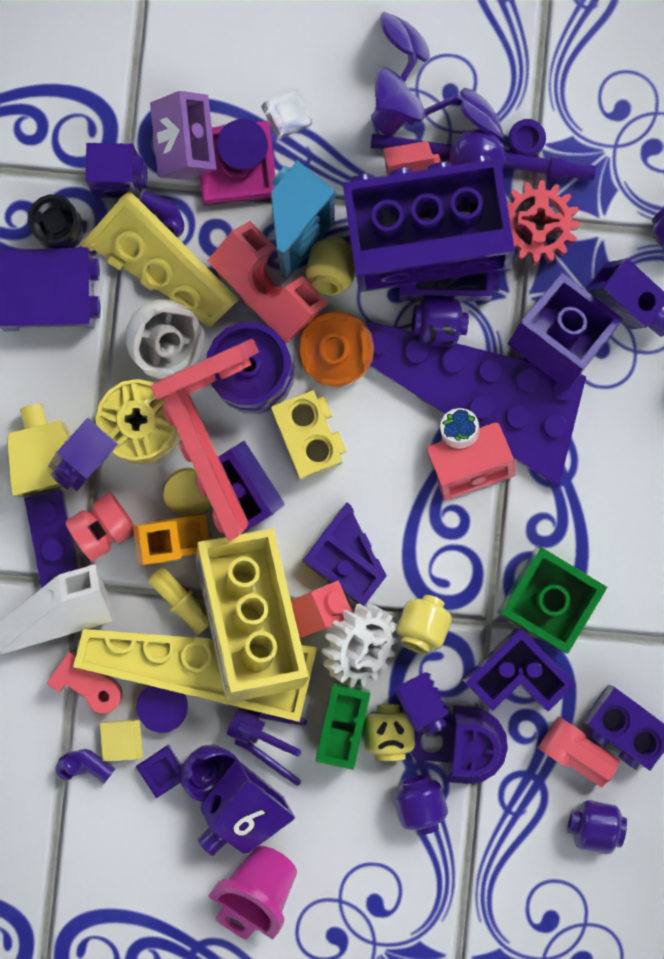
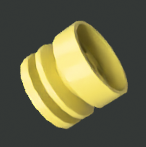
[95,379,180,465]

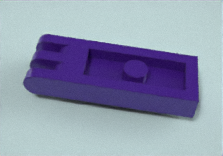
[24,490,79,588]

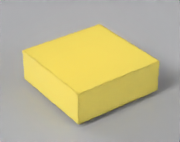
[100,719,143,761]

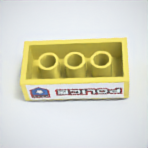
[195,528,309,703]

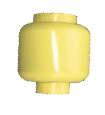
[305,236,356,295]
[396,595,452,655]

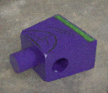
[585,258,664,337]

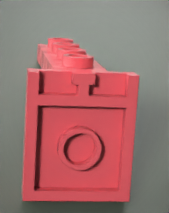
[150,338,259,541]

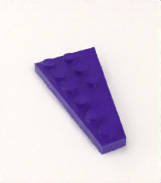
[365,321,587,487]

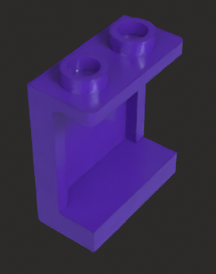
[0,247,101,331]

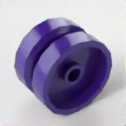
[206,322,295,414]

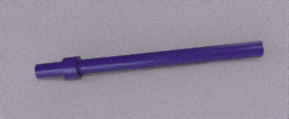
[370,133,596,181]

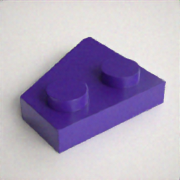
[302,502,387,606]

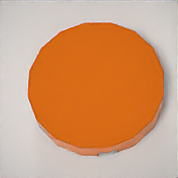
[298,311,374,387]

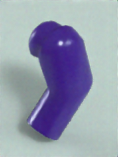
[140,191,185,238]

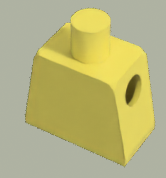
[7,403,70,497]

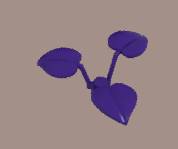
[371,11,505,143]

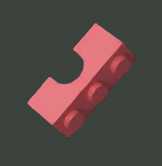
[207,221,329,343]

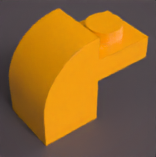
[132,514,210,565]

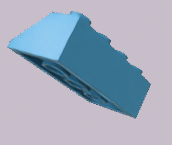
[271,160,335,280]

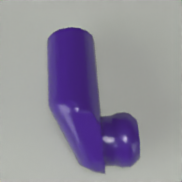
[55,749,115,784]

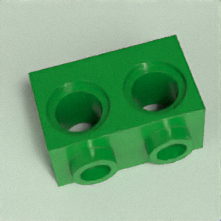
[315,682,371,770]

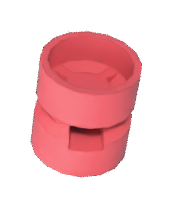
[65,491,134,562]

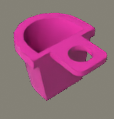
[208,846,297,940]

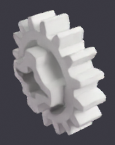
[322,603,399,688]

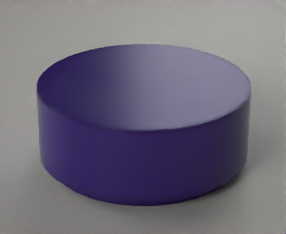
[507,119,546,157]

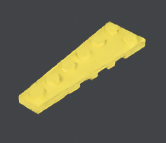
[73,629,317,722]

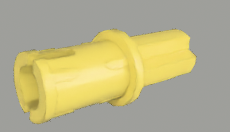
[148,567,210,636]

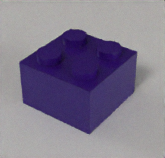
[507,273,623,390]

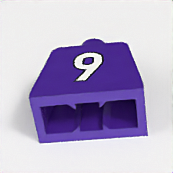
[197,760,296,856]

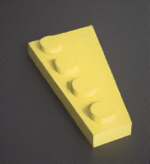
[80,191,239,328]

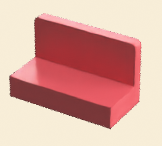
[427,423,516,501]

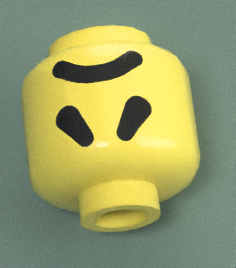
[364,704,415,761]

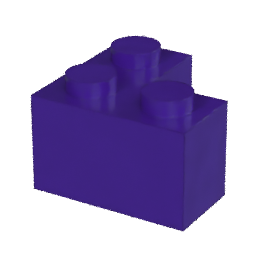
[462,627,576,712]

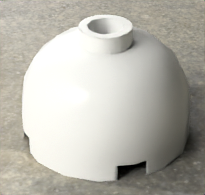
[125,300,205,379]

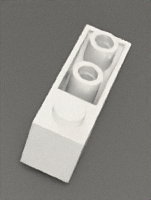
[0,564,113,654]

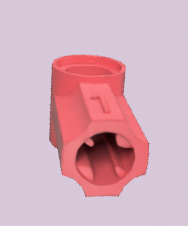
[538,716,620,788]

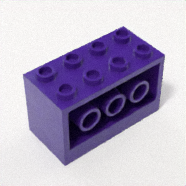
[342,155,515,293]

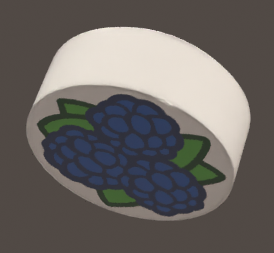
[440,408,479,449]

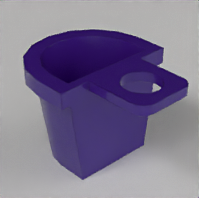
[411,705,508,784]

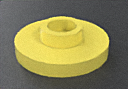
[163,467,211,516]

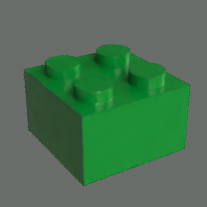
[497,547,608,654]

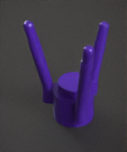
[227,707,307,786]

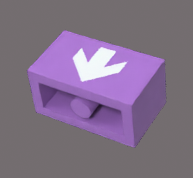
[150,91,216,180]

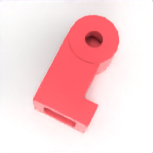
[46,650,123,713]

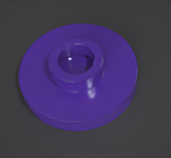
[217,119,268,171]
[137,686,188,733]

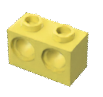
[271,390,346,480]

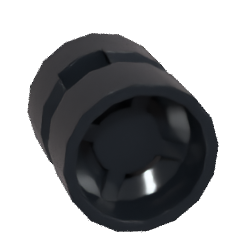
[27,194,85,249]

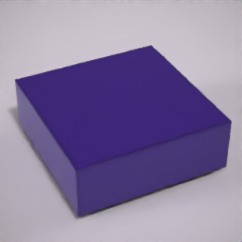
[136,744,182,798]

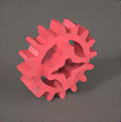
[507,180,580,265]

